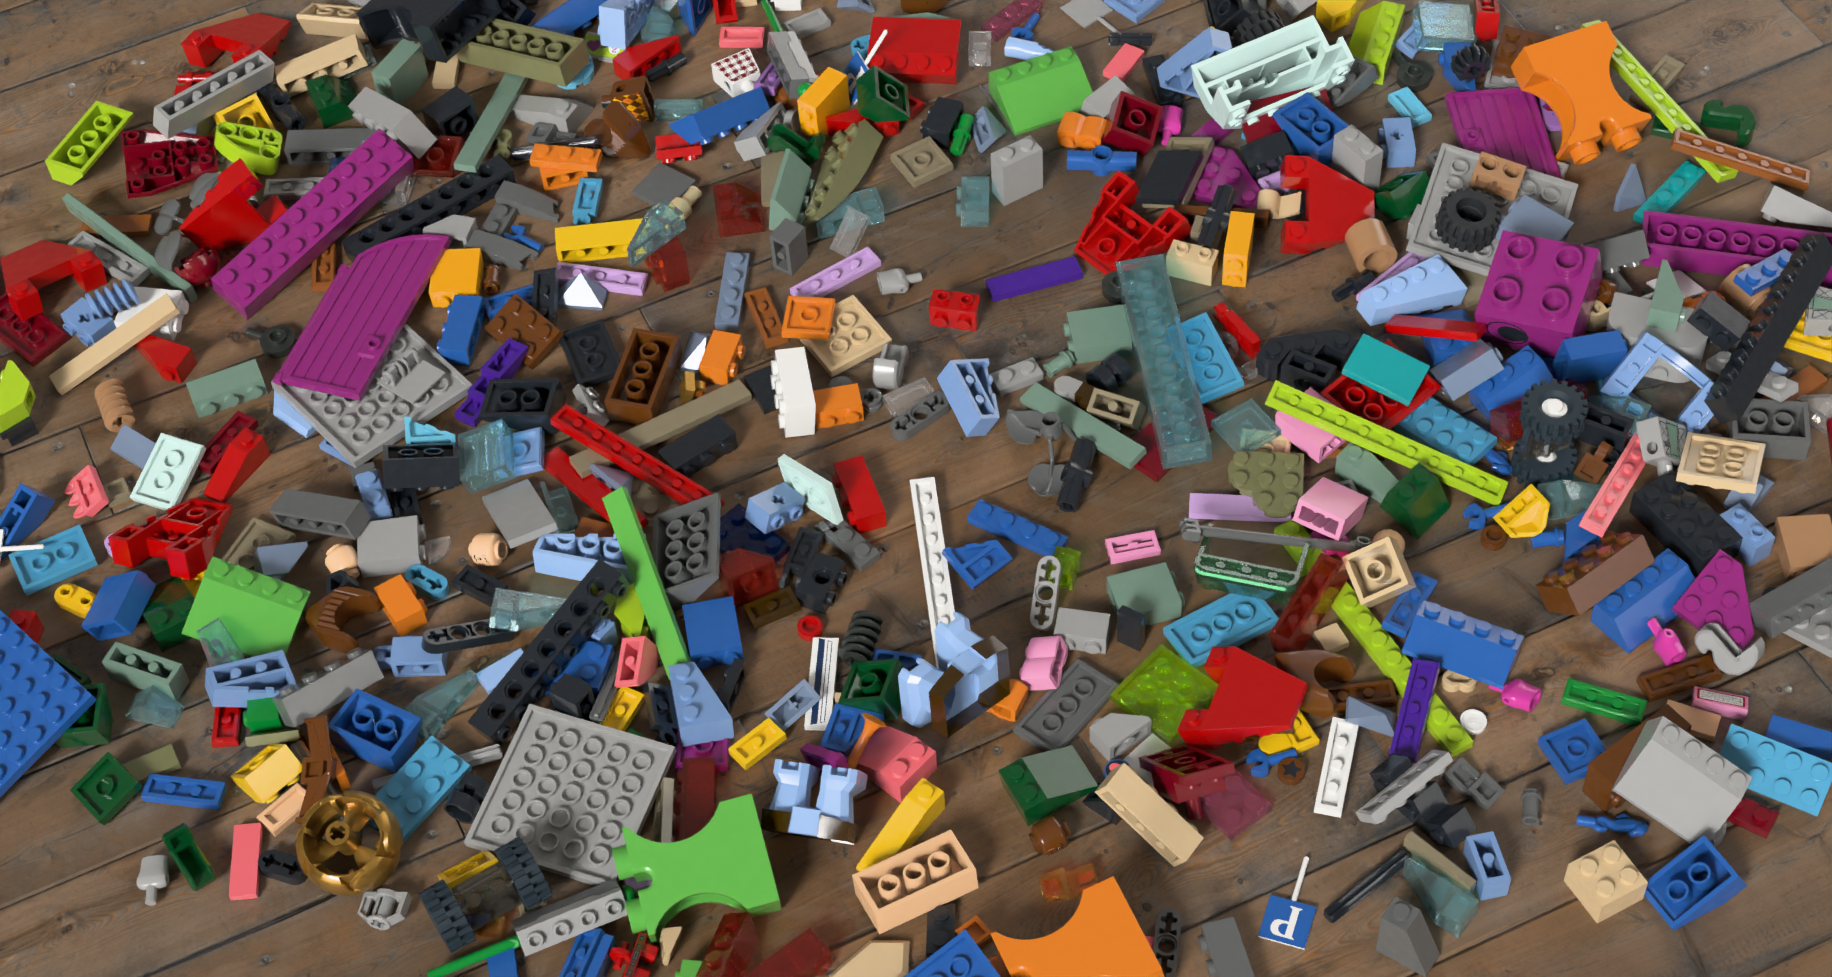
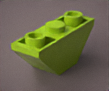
[0,360,36,433]
[614,583,651,640]

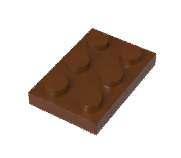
[484,293,564,370]

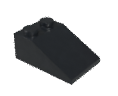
[479,378,567,434]

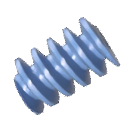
[85,279,140,320]

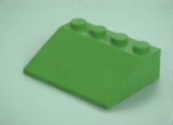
[988,46,1093,136]
[182,556,311,658]

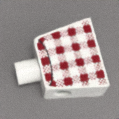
[711,48,760,98]

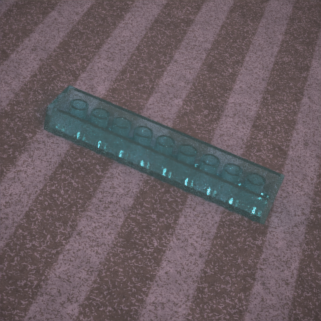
[1116,254,1212,470]

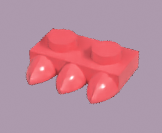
[64,464,109,518]

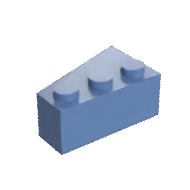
[1157,27,1232,98]
[937,358,1000,437]
[205,650,296,708]
[668,662,735,747]

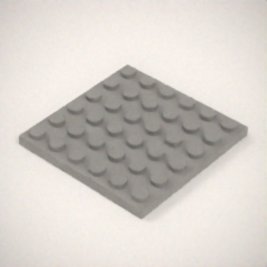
[1406,142,1578,276]
[271,323,472,468]
[464,704,676,886]

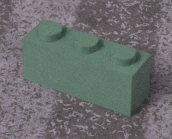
[186,359,268,418]
[102,642,190,702]

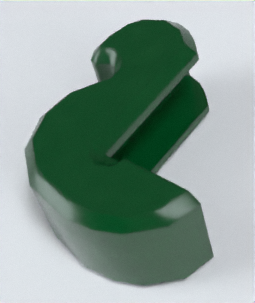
[1701,100,1756,148]
[767,124,826,165]
[161,823,217,891]

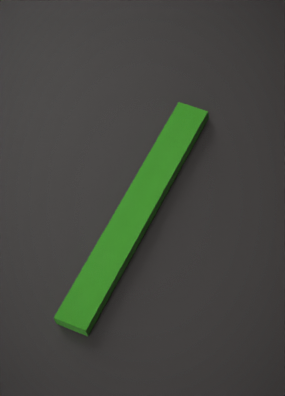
[602,486,692,680]

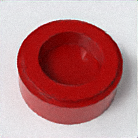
[797,615,823,641]

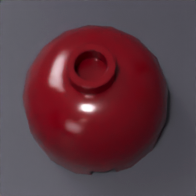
[172,245,221,288]

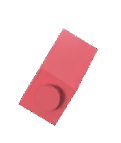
[614,636,659,688]

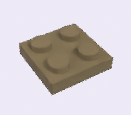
[890,136,953,188]

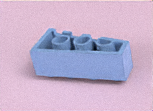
[598,0,657,50]

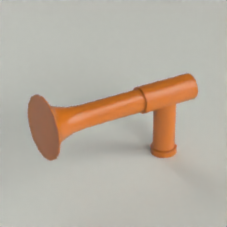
[847,713,887,769]

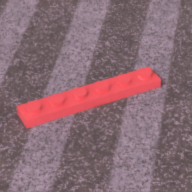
[1579,433,1647,538]

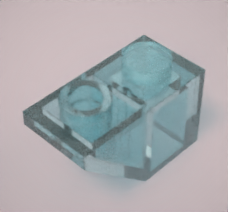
[641,3,676,43]

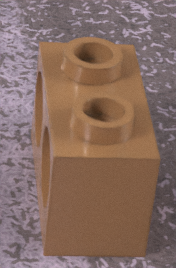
[1469,151,1527,201]

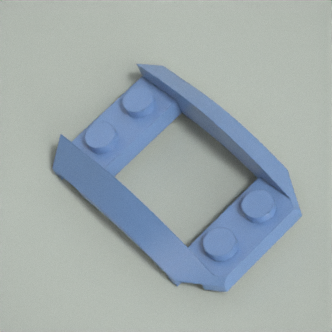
[1600,331,1714,437]

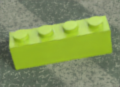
[1348,1,1405,85]
[45,101,134,186]

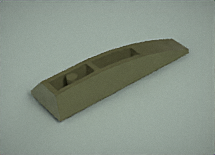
[802,119,883,227]

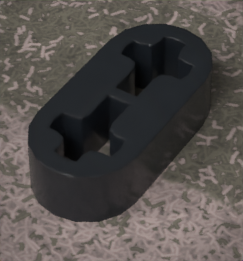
[258,850,308,885]

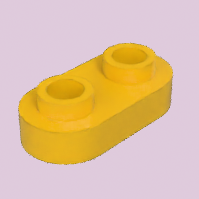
[54,583,97,619]

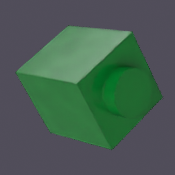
[243,697,284,733]

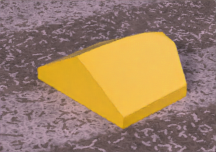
[1493,484,1550,538]

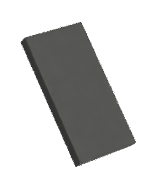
[1013,658,1120,752]

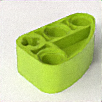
[214,122,282,175]

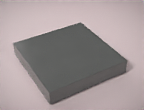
[632,163,697,211]

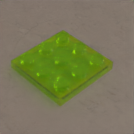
[1110,644,1219,744]

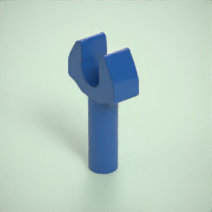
[1012,13,1040,41]
[504,225,545,253]
[1463,502,1509,530]
[1246,749,1297,778]

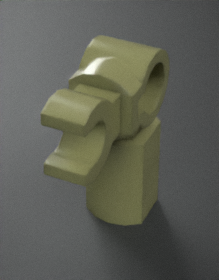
[470,129,514,164]

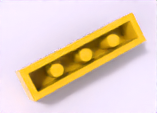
[555,218,652,263]

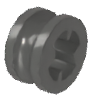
[860,388,882,413]

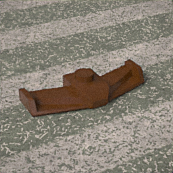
[295,716,337,824]

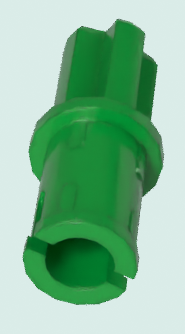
[950,114,975,156]

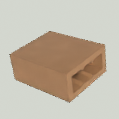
[1772,514,1832,582]

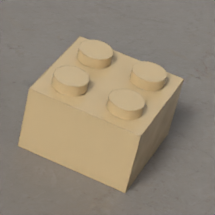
[1342,536,1416,608]
[1564,840,1648,923]

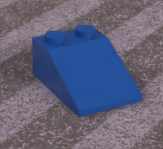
[1272,92,1349,165]
[1416,309,1475,369]
[531,641,615,701]
[1644,835,1747,931]

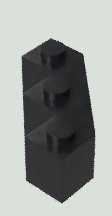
[1255,329,1359,382]
[1369,755,1477,848]

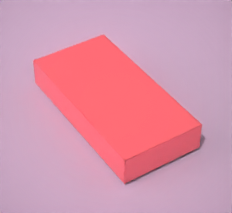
[719,27,765,48]
[1103,43,1145,83]

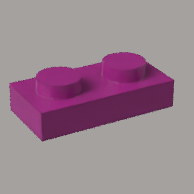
[800,743,849,773]

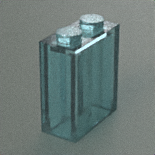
[1411,1,1477,52]
[458,419,516,494]

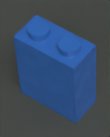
[1551,330,1628,385]
[81,570,156,641]
[682,596,744,669]

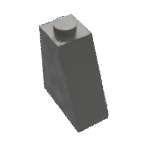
[1376,896,1440,977]

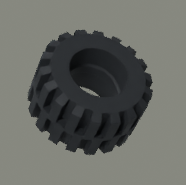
[1231,10,1286,48]
[1435,188,1501,253]

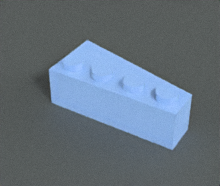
[1356,254,1468,326]
[533,534,646,584]

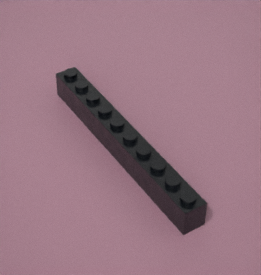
[1704,233,1832,423]

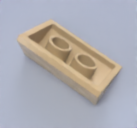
[297,3,368,39]

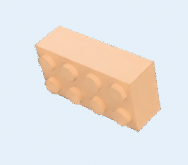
[852,830,978,934]

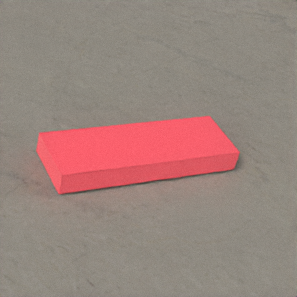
[229,823,263,900]

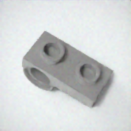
[572,383,609,427]

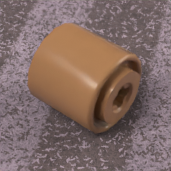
[1345,218,1397,274]
[1718,264,1773,321]

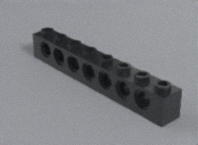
[341,155,517,263]
[467,558,630,745]

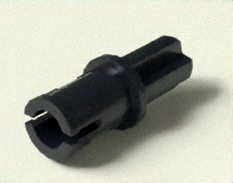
[645,52,687,82]
[1331,269,1375,302]

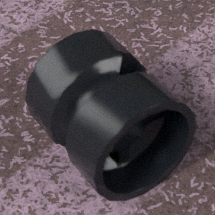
[1086,353,1132,393]
[443,773,490,824]

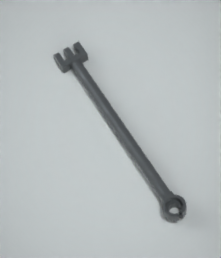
[1179,518,1372,554]

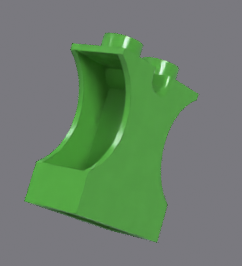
[612,793,782,945]

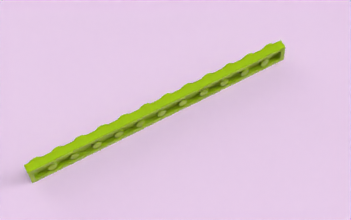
[1274,519,1474,757]

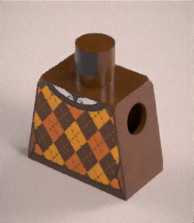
[601,76,658,122]

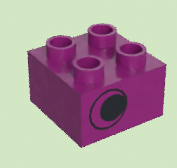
[1475,230,1602,358]

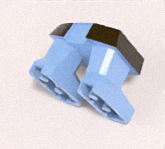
[898,612,1010,738]
[761,759,868,845]

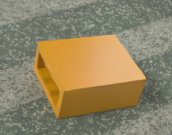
[797,67,850,137]
[1222,211,1255,288]
[429,248,484,308]

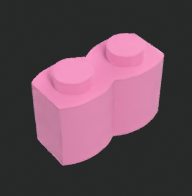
[1019,636,1068,691]

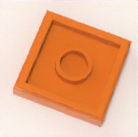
[781,296,836,340]

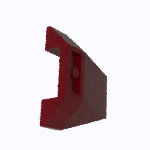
[121,129,219,199]

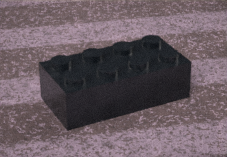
[1629,470,1743,578]

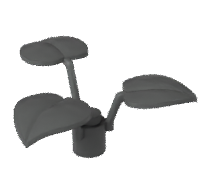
[154,173,220,271]
[1006,410,1120,497]

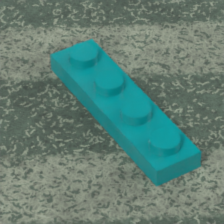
[1632,160,1706,224]

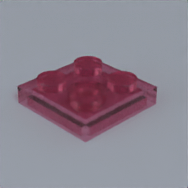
[1200,769,1272,841]

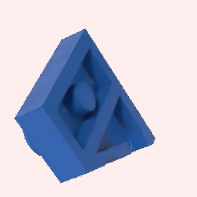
[942,540,1013,591]
[820,703,884,757]

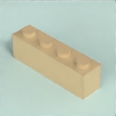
[275,33,368,97]
[1095,763,1204,867]

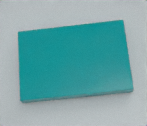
[1341,333,1430,406]

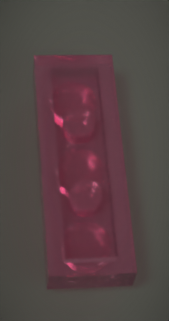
[981,0,1043,42]

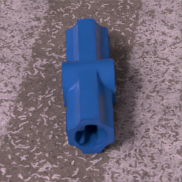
[1067,145,1137,176]

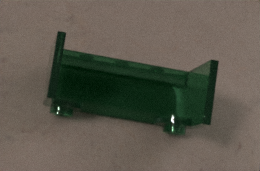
[1194,524,1310,605]

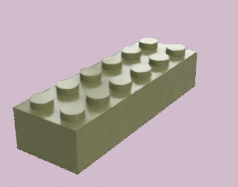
[457,18,590,87]

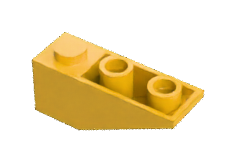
[1316,0,1367,32]

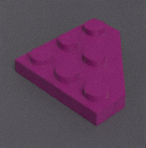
[1191,145,1260,209]
[1671,549,1754,651]

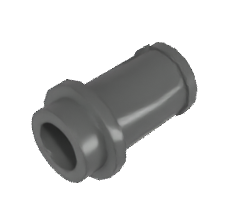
[1520,788,1543,826]

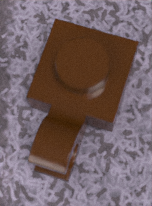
[1574,441,1614,487]

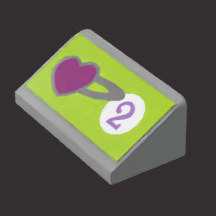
[584,32,629,63]

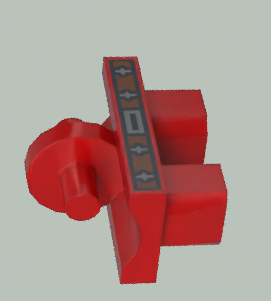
[609,932,659,977]

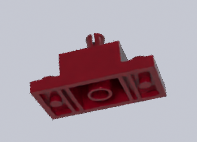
[1138,744,1235,820]

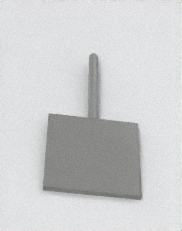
[1060,0,1121,35]

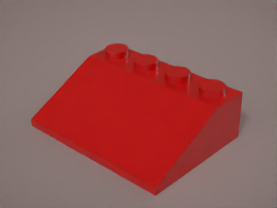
[867,17,962,85]
[1320,339,1442,430]

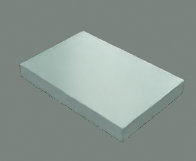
[130,433,206,511]
[778,454,843,525]

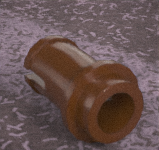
[482,265,501,295]

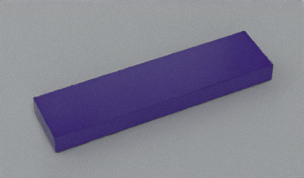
[985,256,1083,302]
[1389,658,1441,763]

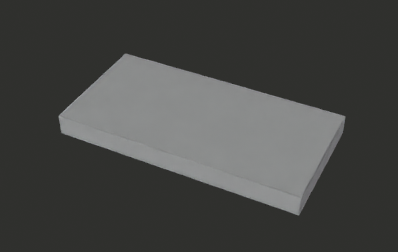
[482,479,558,548]

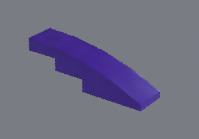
[454,338,529,428]

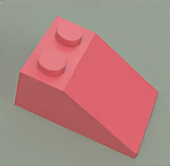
[846,726,937,803]

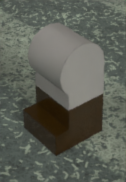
[1054,376,1099,415]

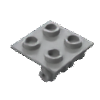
[377,347,446,404]

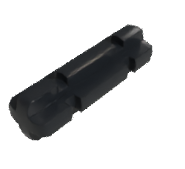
[1108,32,1152,46]

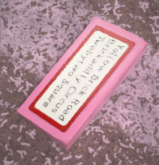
[1691,686,1748,721]

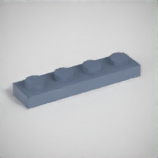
[714,252,750,331]

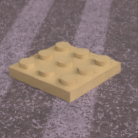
[800,295,892,377]
[1676,432,1766,494]

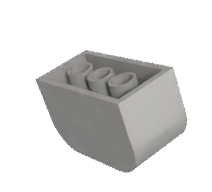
[1605,292,1708,383]

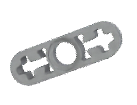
[1030,556,1062,631]

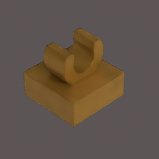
[679,371,706,405]

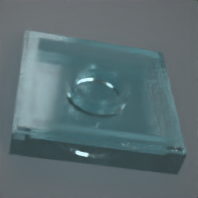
[1211,398,1281,452]

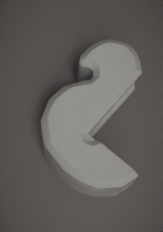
[873,343,909,390]
[1695,623,1765,675]

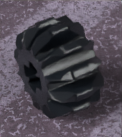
[1450,43,1491,83]

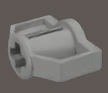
[357,888,412,930]

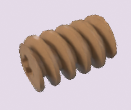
[94,379,136,432]

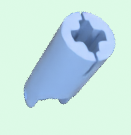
[1004,37,1055,60]

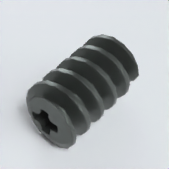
[839,610,883,667]

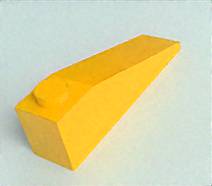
[856,778,945,872]

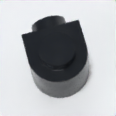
[326,570,360,595]

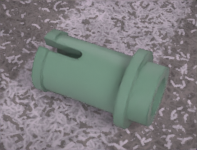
[1043,350,1075,378]

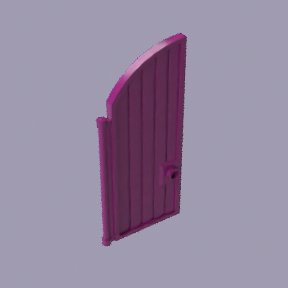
[1445,87,1562,179]
[272,234,451,401]

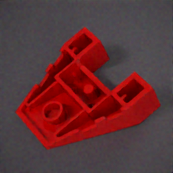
[181,13,292,68]
[1280,155,1375,254]
[179,158,289,252]
[1074,170,1192,275]
[0,240,107,321]
[108,498,233,580]
[1177,646,1308,750]

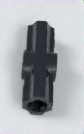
[259,83,307,130]
[1196,184,1237,250]
[1056,438,1097,513]

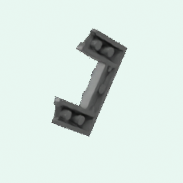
[1278,44,1378,107]
[465,180,560,271]

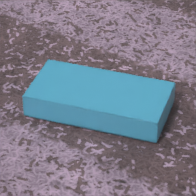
[1388,86,1432,128]

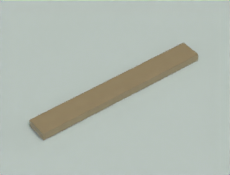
[569,379,752,478]

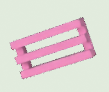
[1105,530,1161,564]

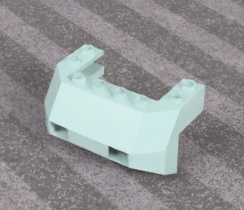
[1191,15,1355,129]

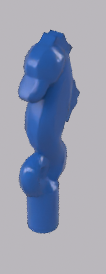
[1485,448,1512,476]
[1576,813,1649,838]

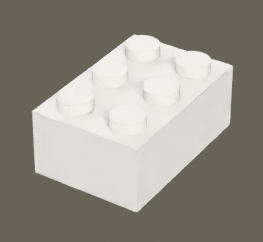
[771,347,816,438]

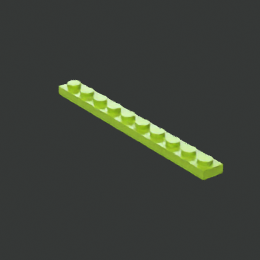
[1580,20,1739,183]
[1265,380,1509,506]

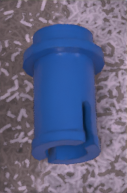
[1530,527,1564,549]

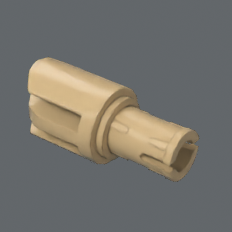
[660,186,702,230]

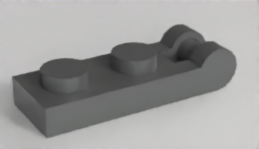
[815,520,881,573]

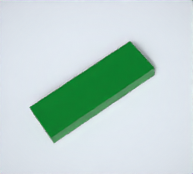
[1561,678,1647,726]

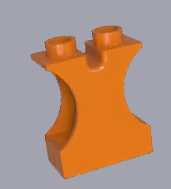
[1511,21,1652,166]
[988,876,1164,977]

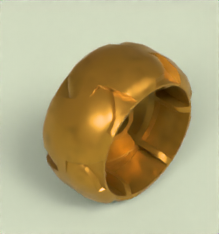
[296,790,403,896]

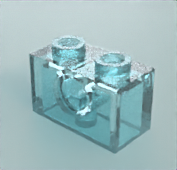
[956,176,990,227]

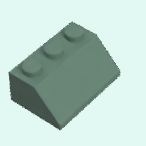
[769,149,815,231]

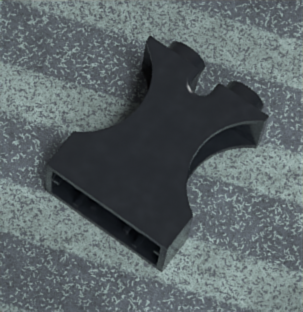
[356,0,502,63]

